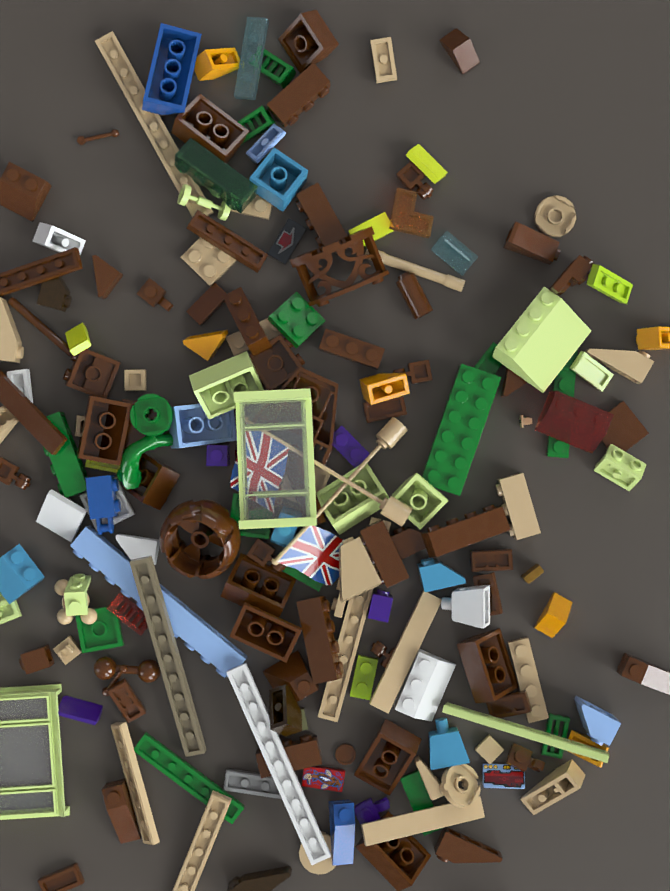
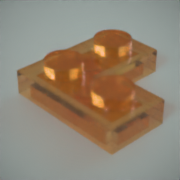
[389,188,434,238]

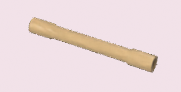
[365,250,465,292]

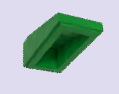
[249,47,296,89]
[237,105,276,145]

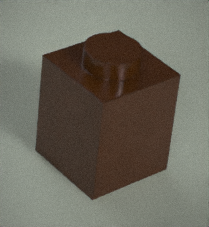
[19,644,55,675]

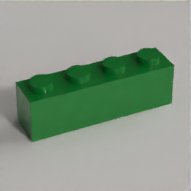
[43,412,88,498]

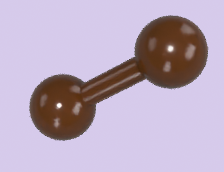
[94,656,161,683]

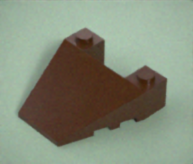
[252,367,339,468]

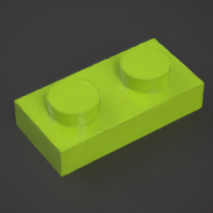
[350,655,378,700]

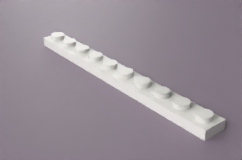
[226,663,331,865]

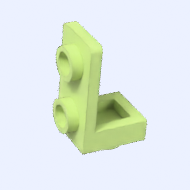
[64,573,91,616]

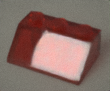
[535,391,614,453]

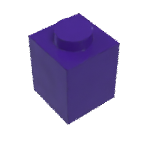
[206,445,230,466]
[367,589,393,623]

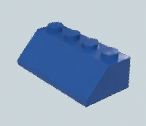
[142,23,202,115]

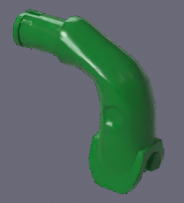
[116,433,173,489]

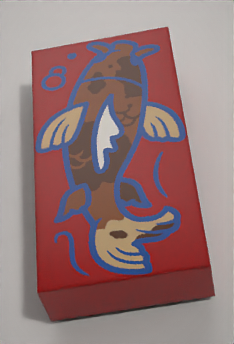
[301,766,345,792]

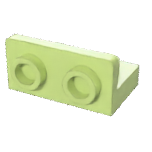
[594,444,646,491]

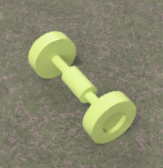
[177,184,232,221]

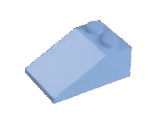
[169,403,237,449]

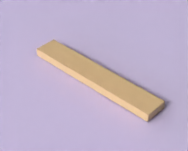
[369,591,442,714]
[111,722,160,845]
[172,790,232,891]
[361,796,485,846]

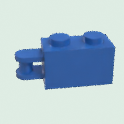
[85,475,121,535]

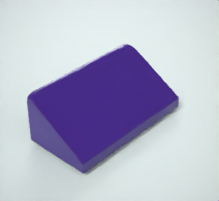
[58,696,103,725]

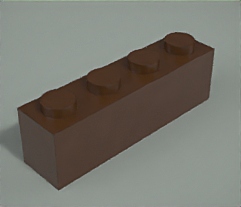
[421,504,510,558]
[296,596,344,685]

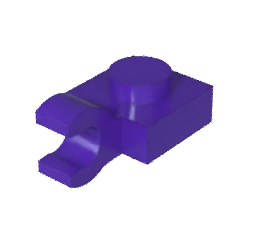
[354,796,390,824]

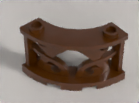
[290,226,390,307]

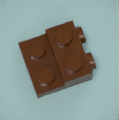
[549,255,594,296]
[249,334,305,390]
[63,349,121,399]

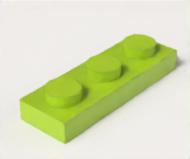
[587,264,633,304]

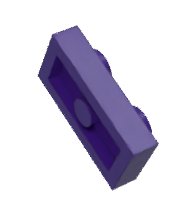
[333,425,370,468]

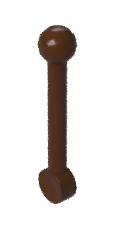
[77,129,119,145]
[102,665,127,696]

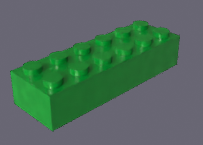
[421,364,501,496]

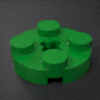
[130,394,173,436]

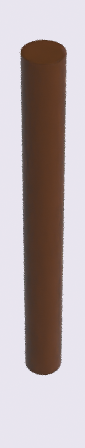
[7,297,72,357]

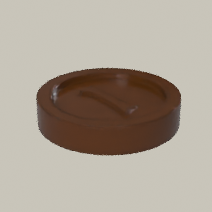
[335,744,356,765]

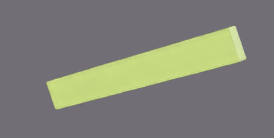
[442,702,609,763]

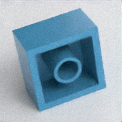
[249,148,308,212]

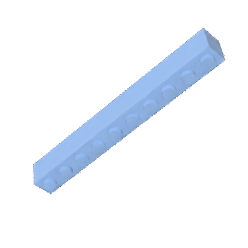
[70,525,247,678]

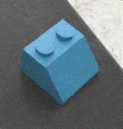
[0,544,45,604]
[417,557,466,592]

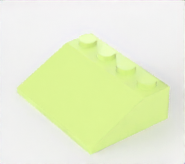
[492,287,591,393]

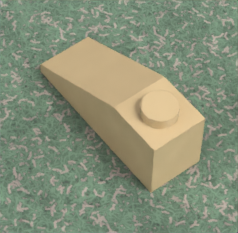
[0,297,24,363]
[585,349,654,384]
[520,759,585,815]

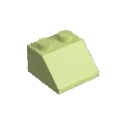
[392,473,448,530]

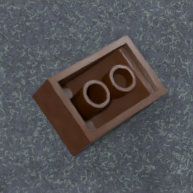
[354,719,422,796]

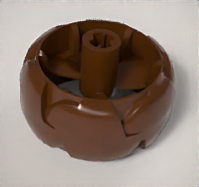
[159,499,241,579]

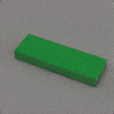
[400,770,442,836]

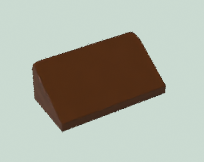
[186,283,227,326]

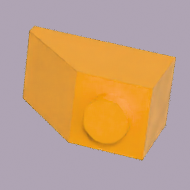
[194,47,243,81]
[636,326,670,350]
[359,373,410,405]

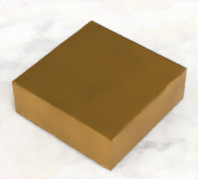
[521,563,544,584]

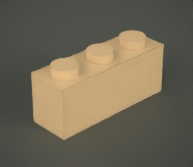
[495,473,541,540]

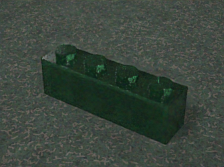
[174,138,258,213]

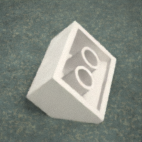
[394,649,456,722]

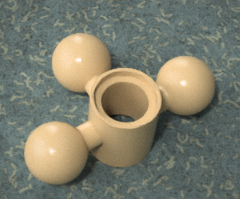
[54,579,97,625]

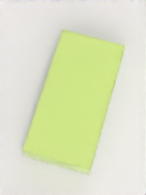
[570,351,614,392]

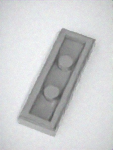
[223,768,282,799]

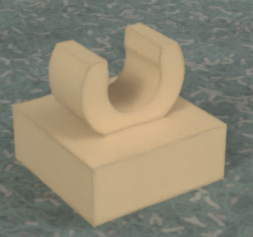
[53,635,82,665]

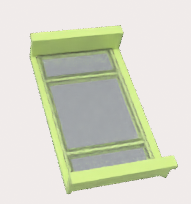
[233,388,317,529]
[0,684,70,820]

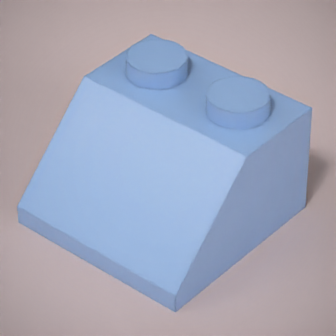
[574,696,621,746]

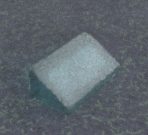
[431,231,478,276]

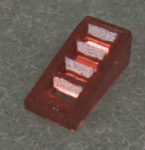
[106,592,148,636]

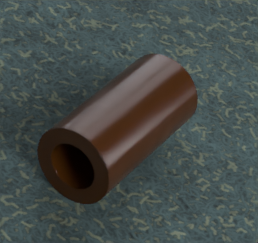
[396,272,433,320]

